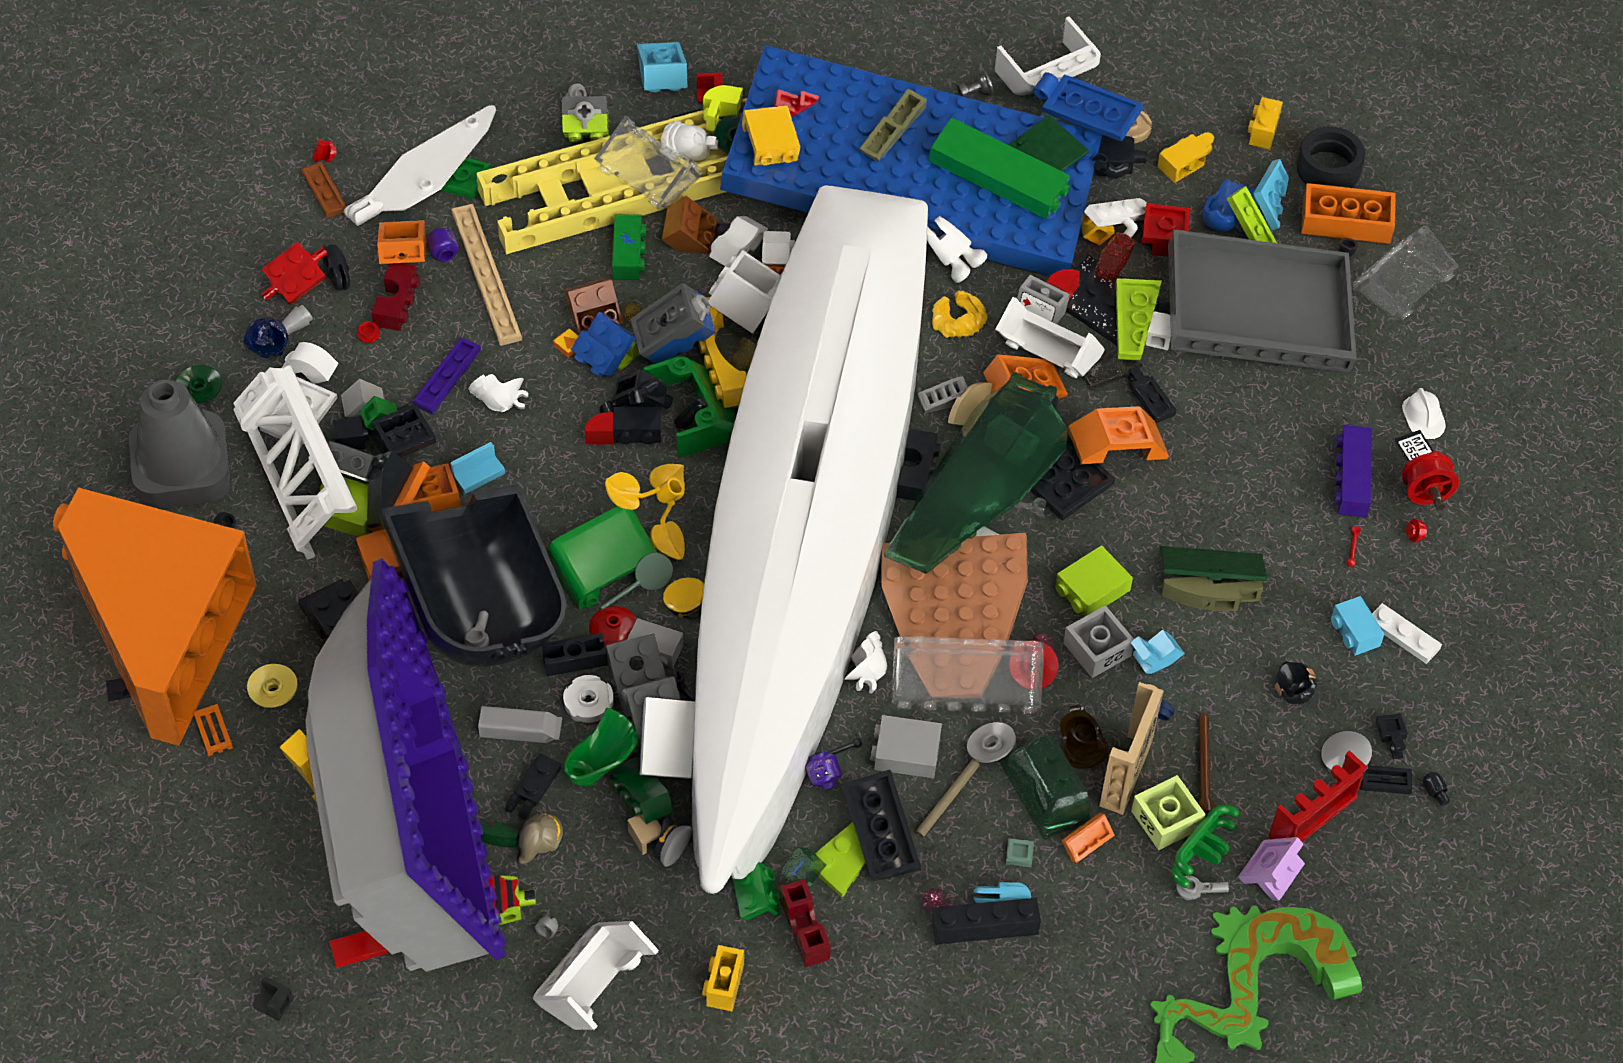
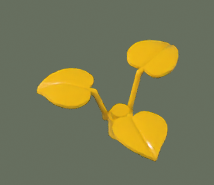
[605,464,685,560]

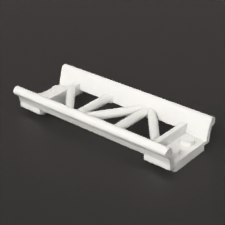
[233,366,357,559]

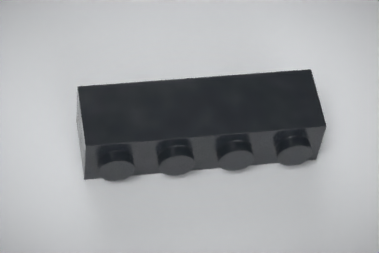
[932,897,1041,945]

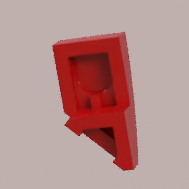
[773,89,819,116]

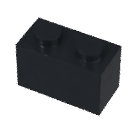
[613,407,661,444]

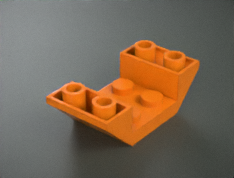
[1067,406,1169,464]

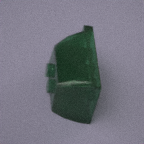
[998,732,1090,840]

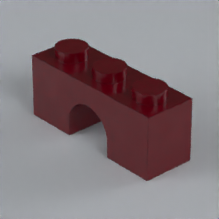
[372,263,420,331]
[780,879,831,967]

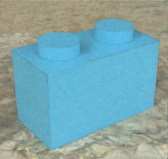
[1331,596,1384,655]

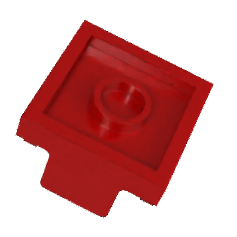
[1141,203,1190,256]

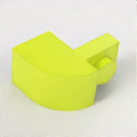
[703,85,743,131]

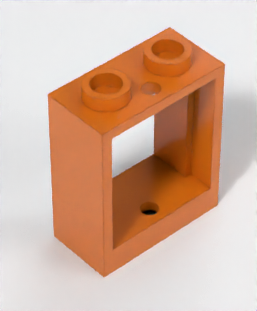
[377,220,426,264]

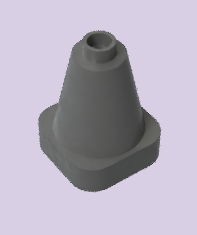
[129,380,232,509]

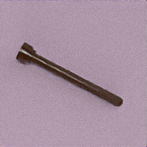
[1198,713,1216,817]

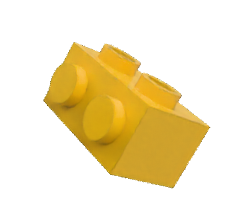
[1247,97,1283,149]
[702,945,744,1011]

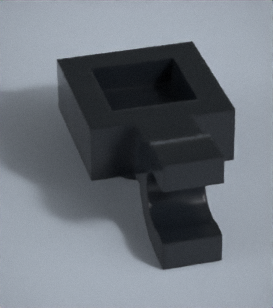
[1375,713,1408,759]

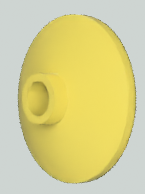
[247,664,298,708]

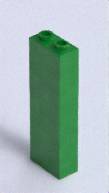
[928,117,1070,219]

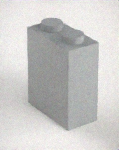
[871,715,942,778]

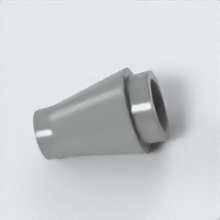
[279,305,313,335]

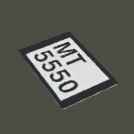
[1394,430,1433,461]

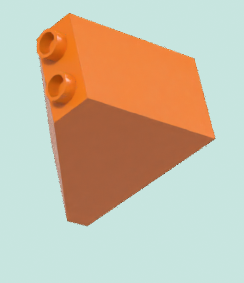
[53,488,257,746]

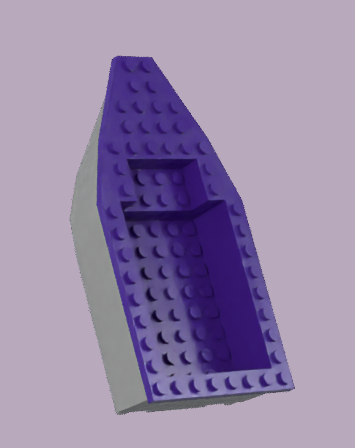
[306,558,506,972]

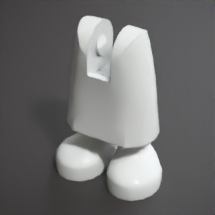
[927,216,987,283]

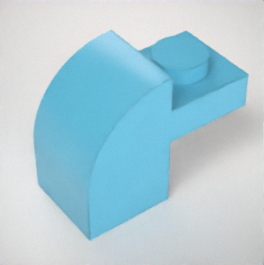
[1131,630,1185,674]

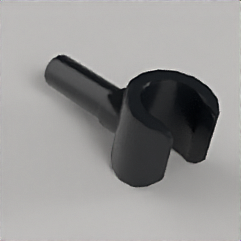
[669,672,695,702]

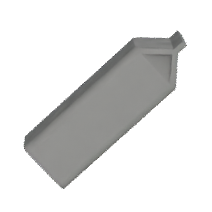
[478,706,562,743]

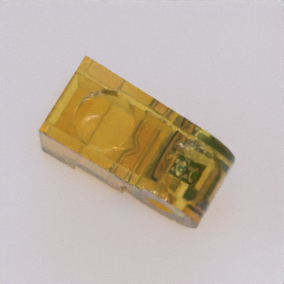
[725,337,757,375]

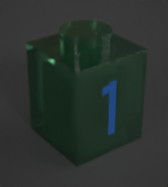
[780,847,827,888]

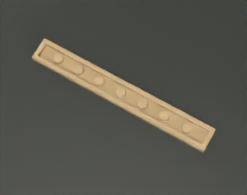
[451,204,522,346]

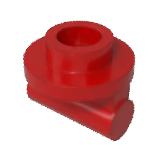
[312,140,336,163]

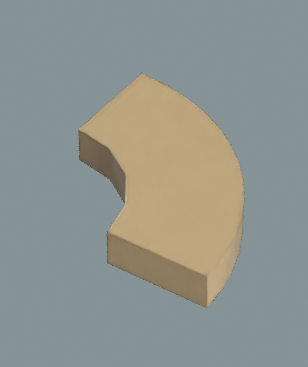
[948,382,993,426]

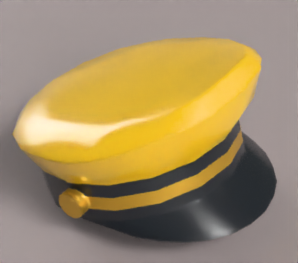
[663,577,704,618]

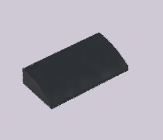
[842,769,921,881]

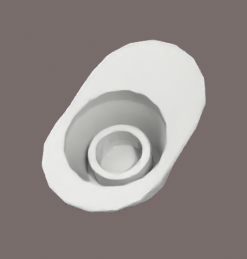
[1402,388,1446,439]

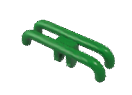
[1171,804,1240,888]

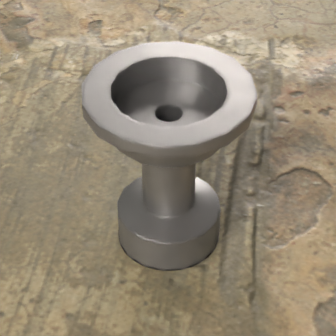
[957,70,993,98]

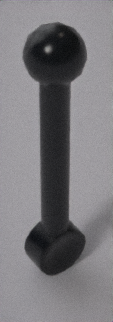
[814,738,862,755]

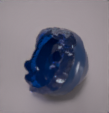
[243,317,288,358]

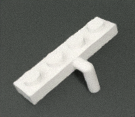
[1084,198,1146,247]

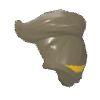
[518,813,563,864]

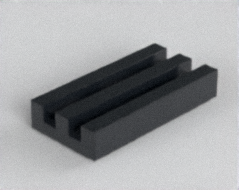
[1360,765,1412,795]

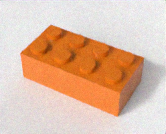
[1301,183,1396,244]

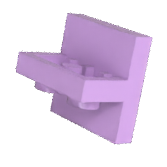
[1238,837,1305,901]

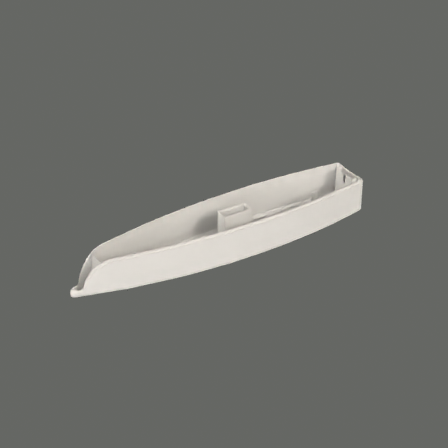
[692,185,928,894]

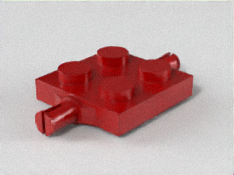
[261,241,328,305]

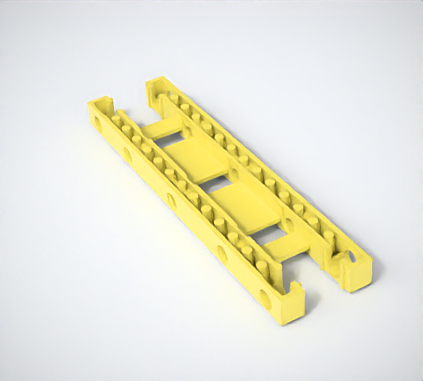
[476,98,747,254]

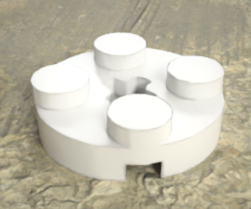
[563,675,614,723]

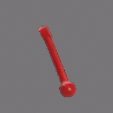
[1346,526,1361,567]

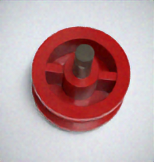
[1402,451,1459,510]

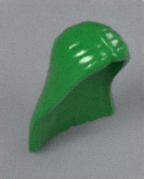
[564,707,638,787]

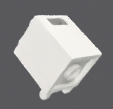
[708,250,783,334]

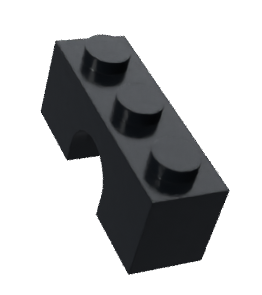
[896,429,941,502]

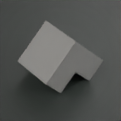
[341,379,384,419]

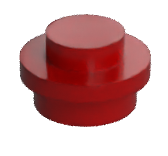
[357,321,380,343]
[1406,519,1427,543]

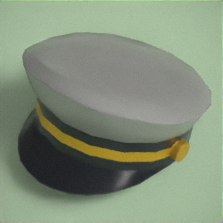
[654,816,693,867]

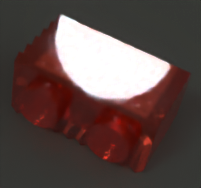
[1094,232,1136,281]

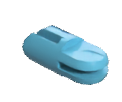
[974,882,1031,903]

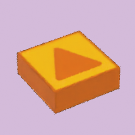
[553,328,579,358]

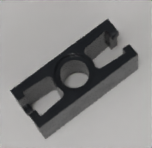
[542,633,608,677]

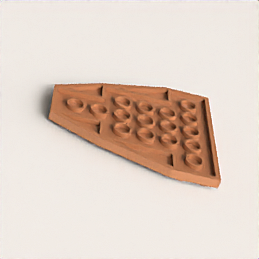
[882,533,1028,700]

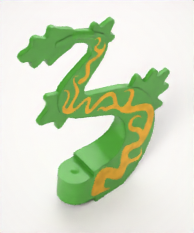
[1151,906,1362,1063]

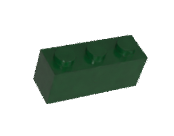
[610,756,674,824]

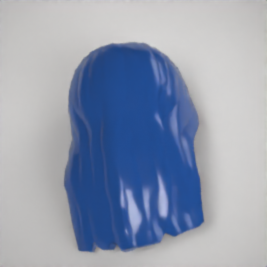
[1202,179,1256,232]

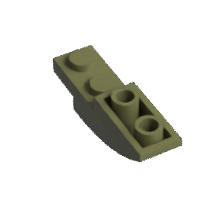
[1161,576,1263,611]

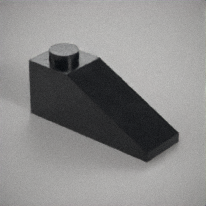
[367,451,413,529]

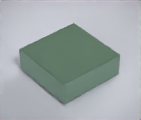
[1006,838,1034,867]

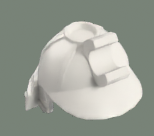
[661,121,718,164]
[468,374,528,412]
[845,631,887,694]

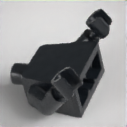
[1092,134,1147,179]
[599,369,673,415]

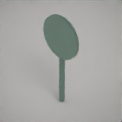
[600,553,673,609]

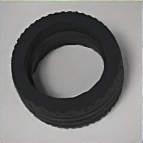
[1297,126,1365,188]

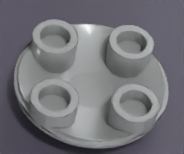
[1321,731,1372,773]

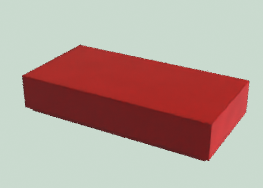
[329,931,388,968]

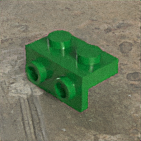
[733,862,780,921]

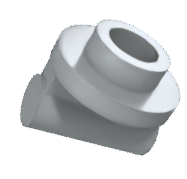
[564,84,586,97]

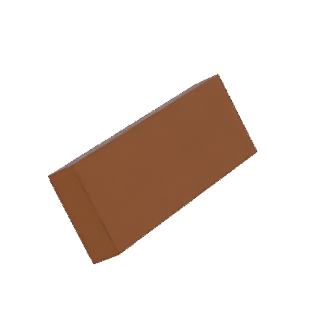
[301,162,347,218]

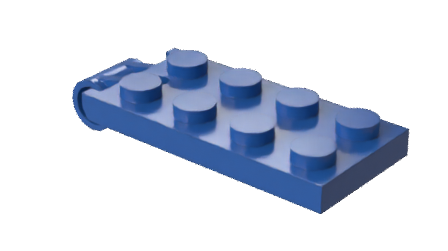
[1033,72,1143,142]

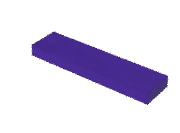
[412,338,481,415]

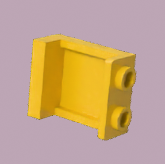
[742,106,800,166]

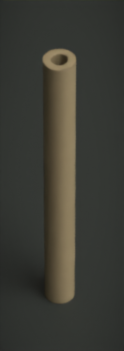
[915,759,980,838]

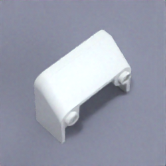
[995,17,1101,96]
[996,297,1105,378]
[533,921,659,1030]

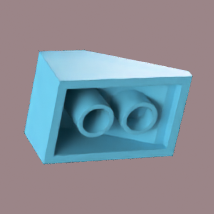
[637,42,687,92]

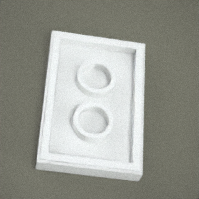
[259,377,337,448]
[640,697,695,779]

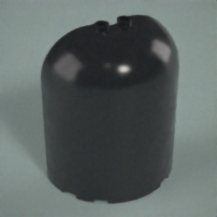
[380,484,566,667]

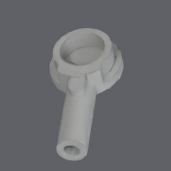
[464,611,489,647]
[1176,876,1229,900]

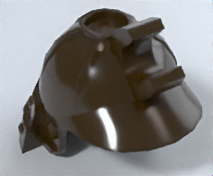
[1060,704,1109,769]

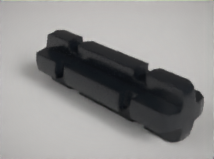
[674,397,707,429]

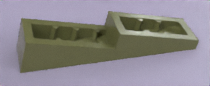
[860,89,927,162]

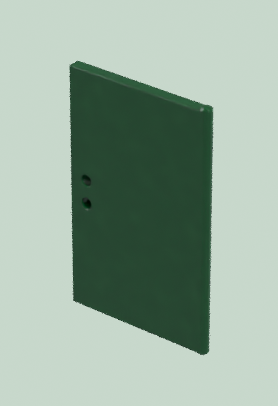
[1008,116,1090,172]
[1160,546,1267,581]

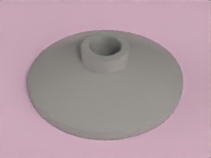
[967,722,1016,763]

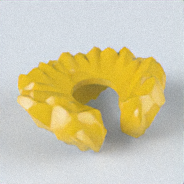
[932,290,988,338]

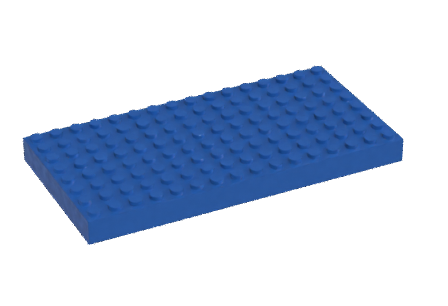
[720,45,1102,276]

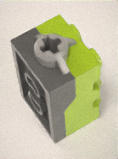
[562,96,609,142]

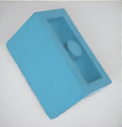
[451,442,505,495]

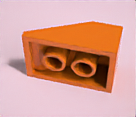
[983,354,1068,409]
[412,463,461,512]

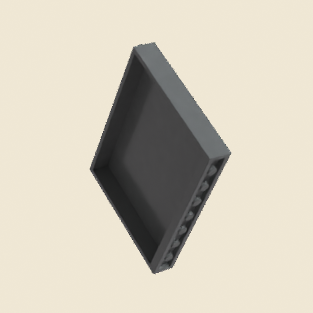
[1168,230,1357,372]

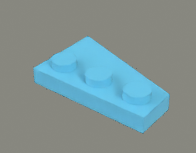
[1253,159,1289,230]

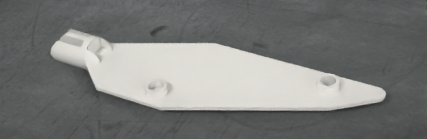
[344,105,496,226]

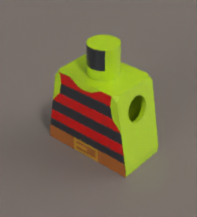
[489,875,536,925]

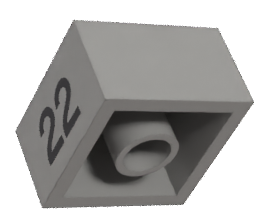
[1063,605,1134,678]

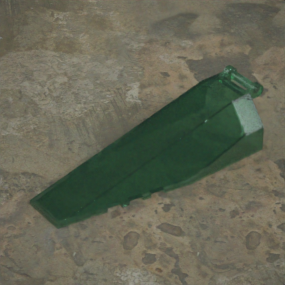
[884,372,1067,574]

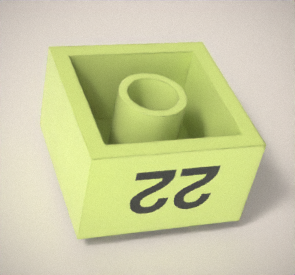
[1131,775,1205,850]

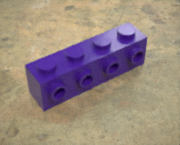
[1334,425,1372,517]

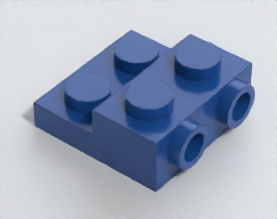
[571,312,636,377]

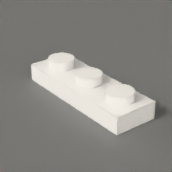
[1372,603,1442,664]

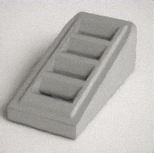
[918,376,967,413]

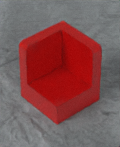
[696,73,723,104]

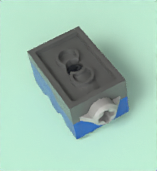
[631,283,716,364]

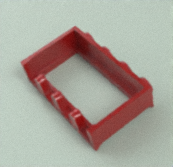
[1268,750,1368,842]

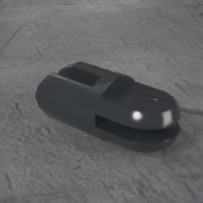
[323,244,350,291]

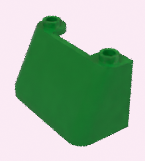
[547,506,658,610]

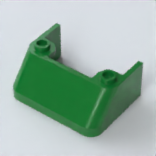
[644,356,736,458]

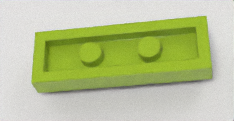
[1226,186,1277,243]

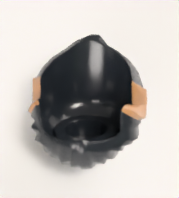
[1275,661,1318,705]

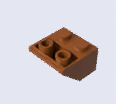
[662,196,718,254]
[563,278,623,335]

